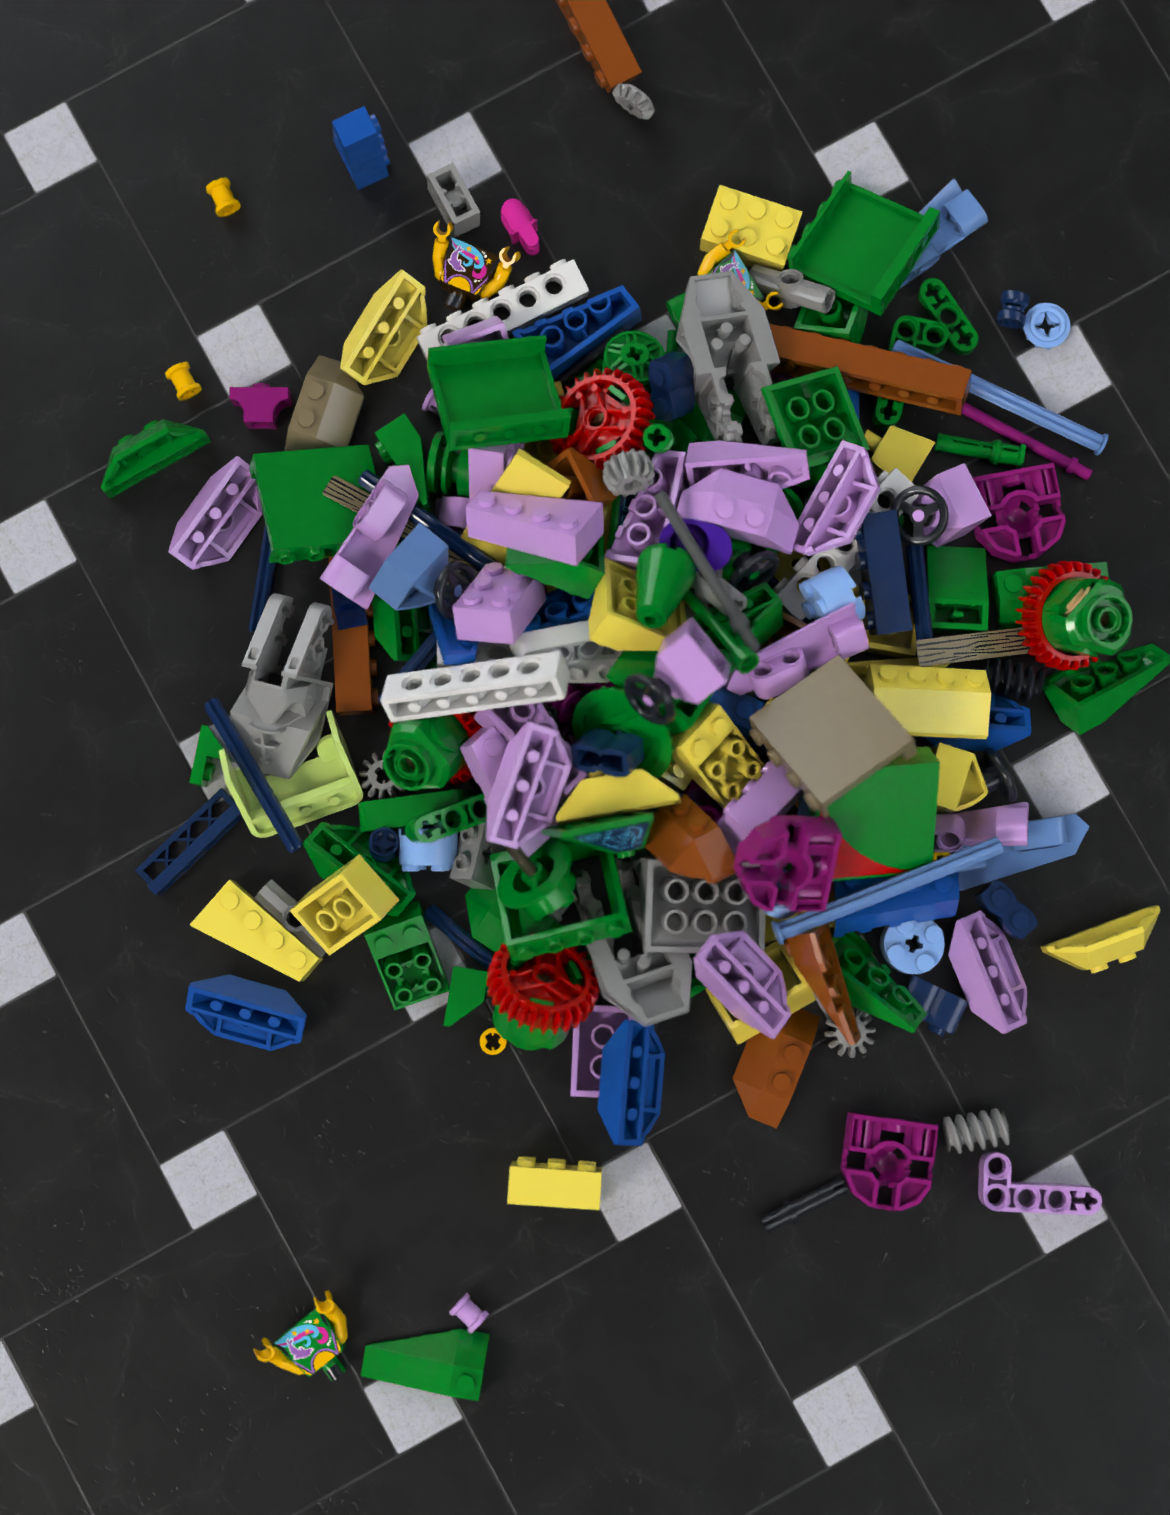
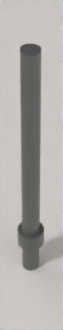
[654,491,761,651]

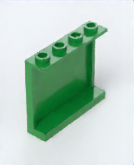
[787,171,940,316]
[427,335,571,451]
[249,444,376,565]

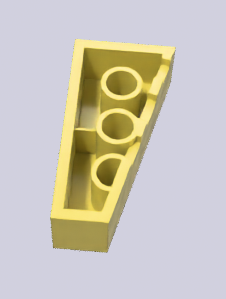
[190,880,323,981]

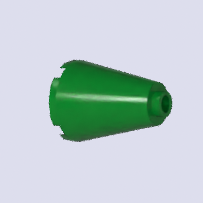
[636,543,697,628]

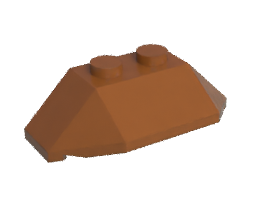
[645,794,735,884]
[733,1009,821,1129]

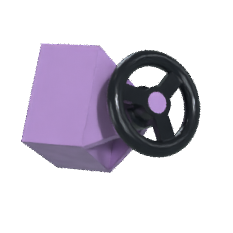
[890,463,992,547]
[623,617,731,725]

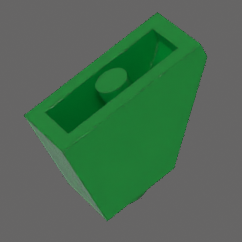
[443,966,489,1027]

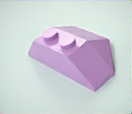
[793,440,881,556]
[168,456,263,570]
[677,468,799,554]
[486,721,571,849]
[948,910,1027,1034]
[694,931,791,1039]

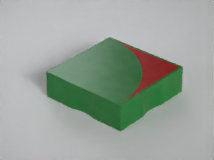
[809,747,940,881]

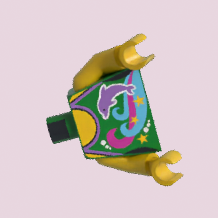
[697,229,783,311]
[253,1291,348,1382]

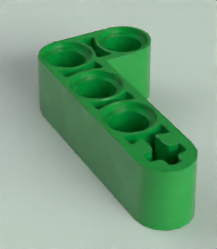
[872,315,949,432]
[358,789,480,833]
[405,792,487,844]

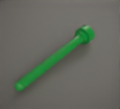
[683,590,759,674]

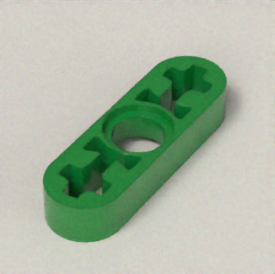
[918,278,978,355]

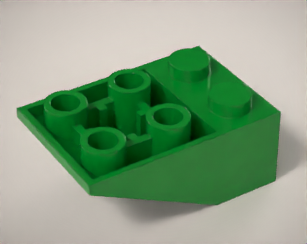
[375,413,432,513]
[505,536,605,600]
[925,545,989,635]
[606,651,716,736]
[364,900,450,1011]

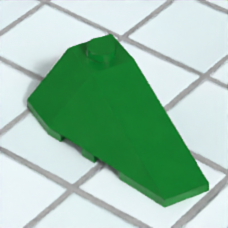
[794,295,868,344]
[990,562,1109,630]
[1042,643,1170,735]
[832,932,927,1033]
[361,1328,490,1401]

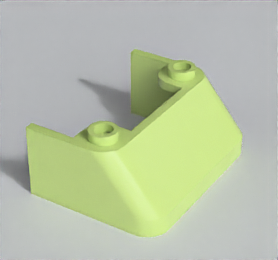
[219,710,363,838]

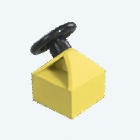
[930,742,1017,814]

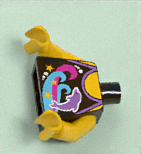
[432,220,520,312]

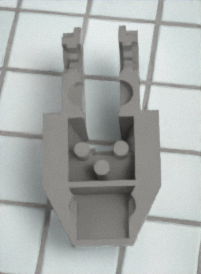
[676,271,780,445]
[230,593,334,779]
[573,858,692,1027]

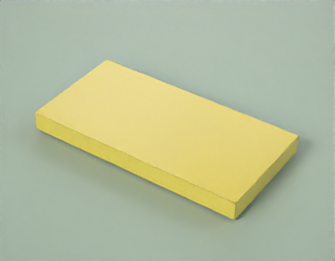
[460,449,571,565]

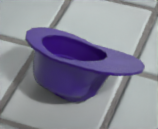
[659,518,732,572]

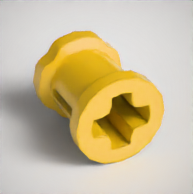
[206,178,241,217]
[165,362,202,401]

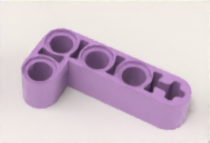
[978,1150,1102,1215]

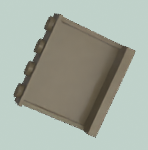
[749,655,916,818]

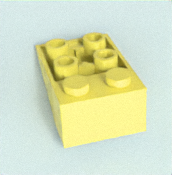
[672,702,765,809]

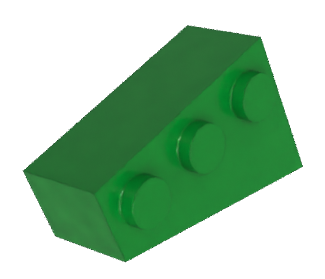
[687,582,784,674]

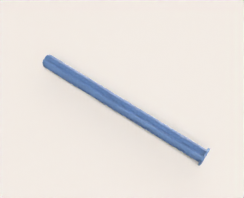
[891,340,1109,456]
[771,837,1003,945]

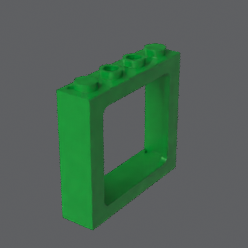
[490,838,632,961]

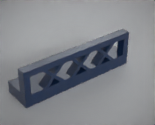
[135,788,243,896]

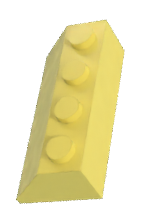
[863,664,991,739]

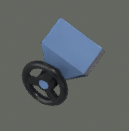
[369,522,476,621]

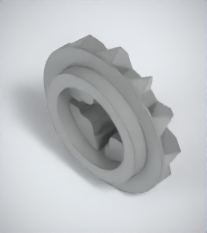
[612,84,655,120]

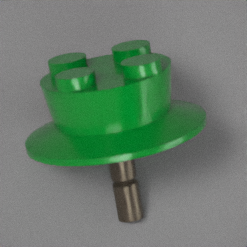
[497,841,576,921]

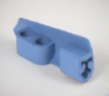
[900,179,988,288]
[950,814,1090,891]

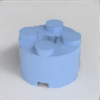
[799,566,865,621]
[398,827,458,871]
[880,920,944,974]

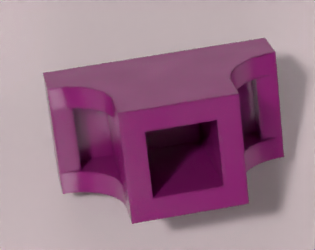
[229,383,292,429]

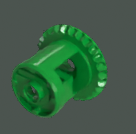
[572,686,675,779]

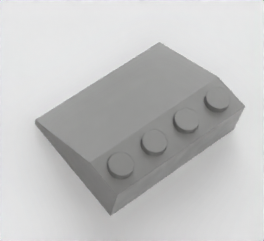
[639,857,766,953]

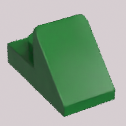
[189,725,235,787]

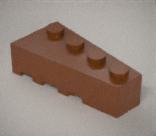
[556,0,642,93]

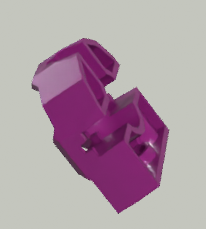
[973,462,1066,564]
[733,816,842,912]
[840,1112,939,1211]

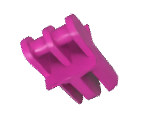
[501,198,539,256]

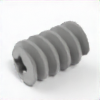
[943,1108,1010,1154]

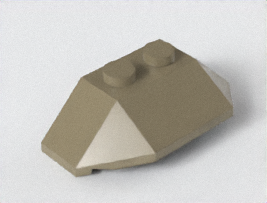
[285,355,365,451]

